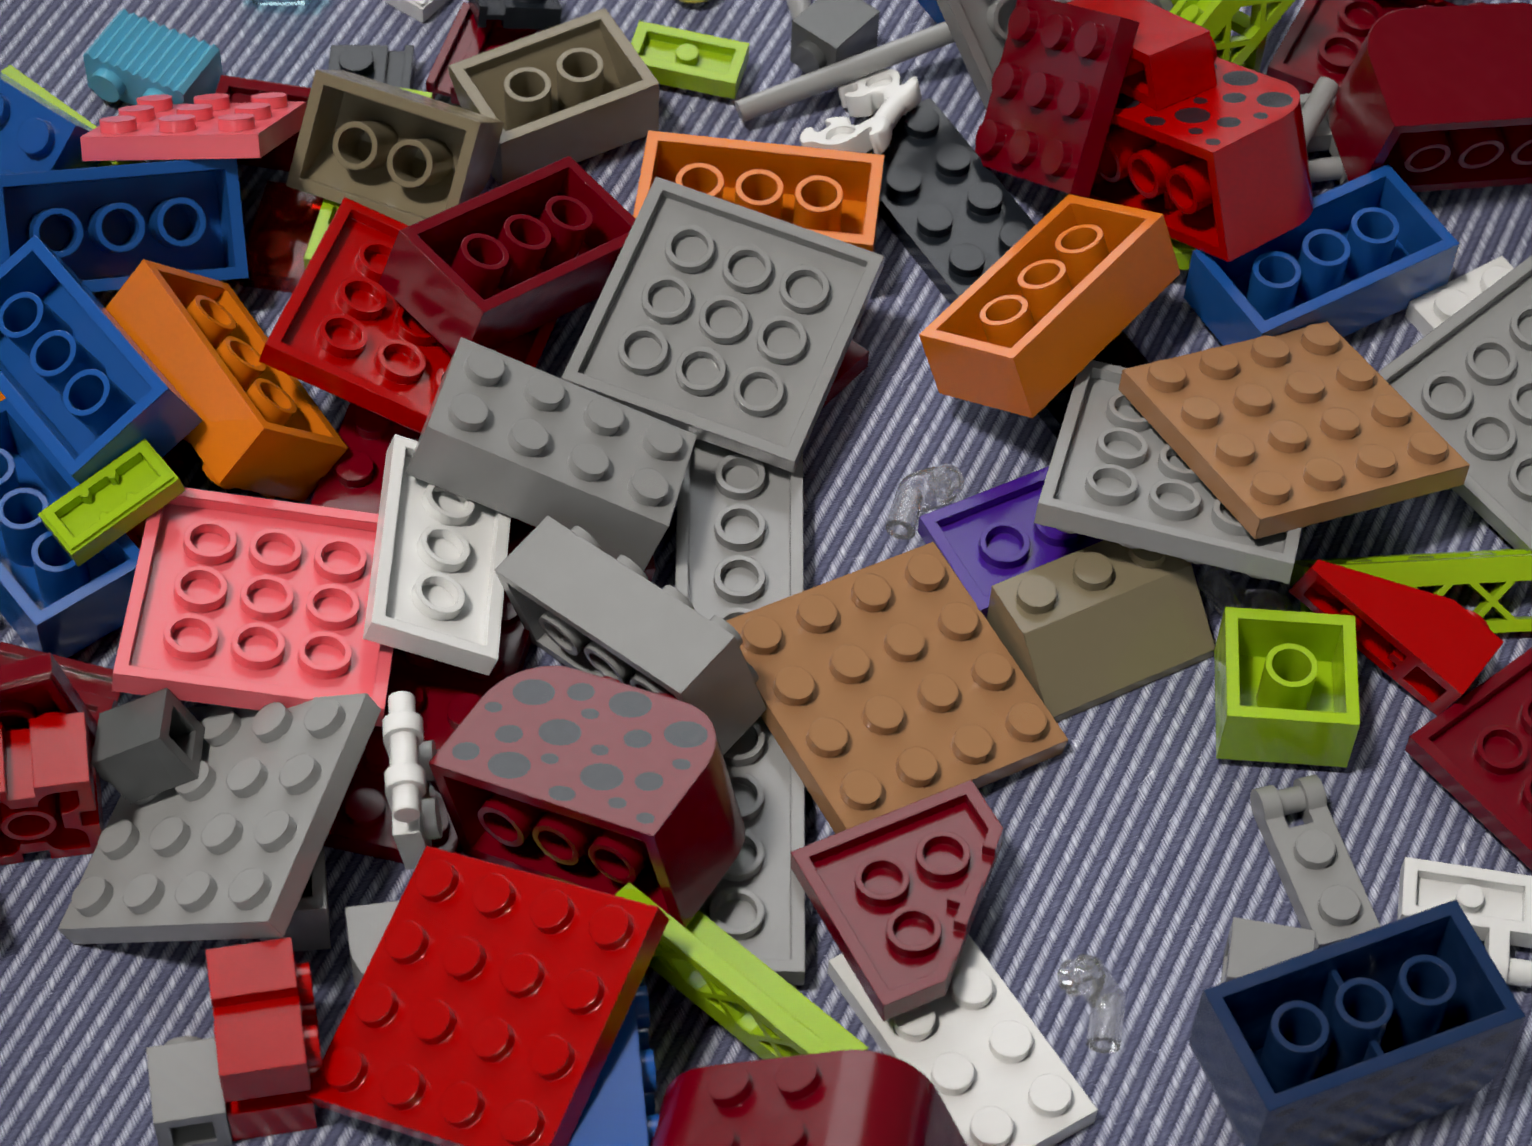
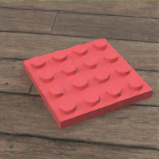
[112,487,394,727]

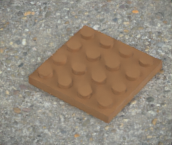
[1119,322,1470,539]
[726,542,1068,834]

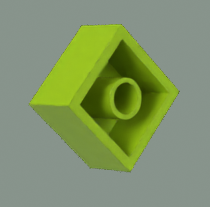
[1214,607,1360,767]

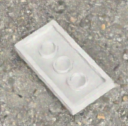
[363,434,511,676]
[827,934,1098,1146]

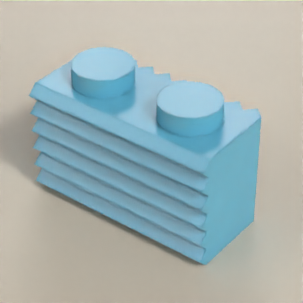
[83,8,223,105]

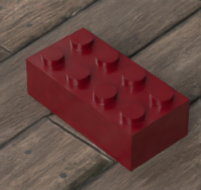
[379,156,636,356]

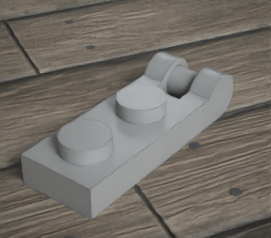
[1250,775,1380,950]

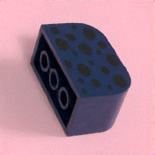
[1189,899,1526,1146]

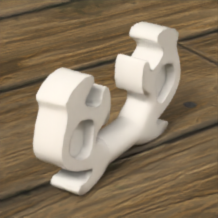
[800,69,922,155]

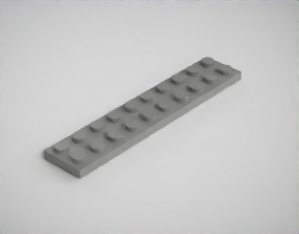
[667,438,805,985]

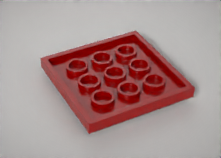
[259,197,557,433]
[305,845,670,1146]

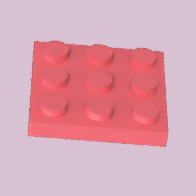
[80,92,307,161]

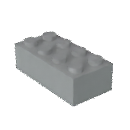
[406,337,697,571]
[494,516,767,755]

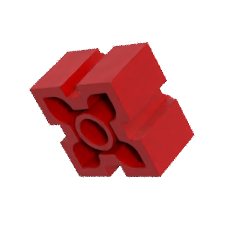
[0,712,104,865]
[205,937,323,1141]

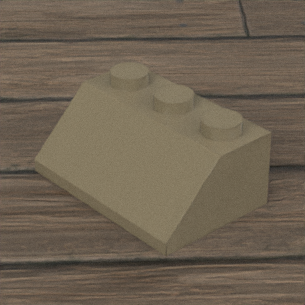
[449,8,659,186]
[286,70,505,226]
[987,540,1215,722]

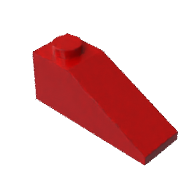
[1289,559,1504,716]

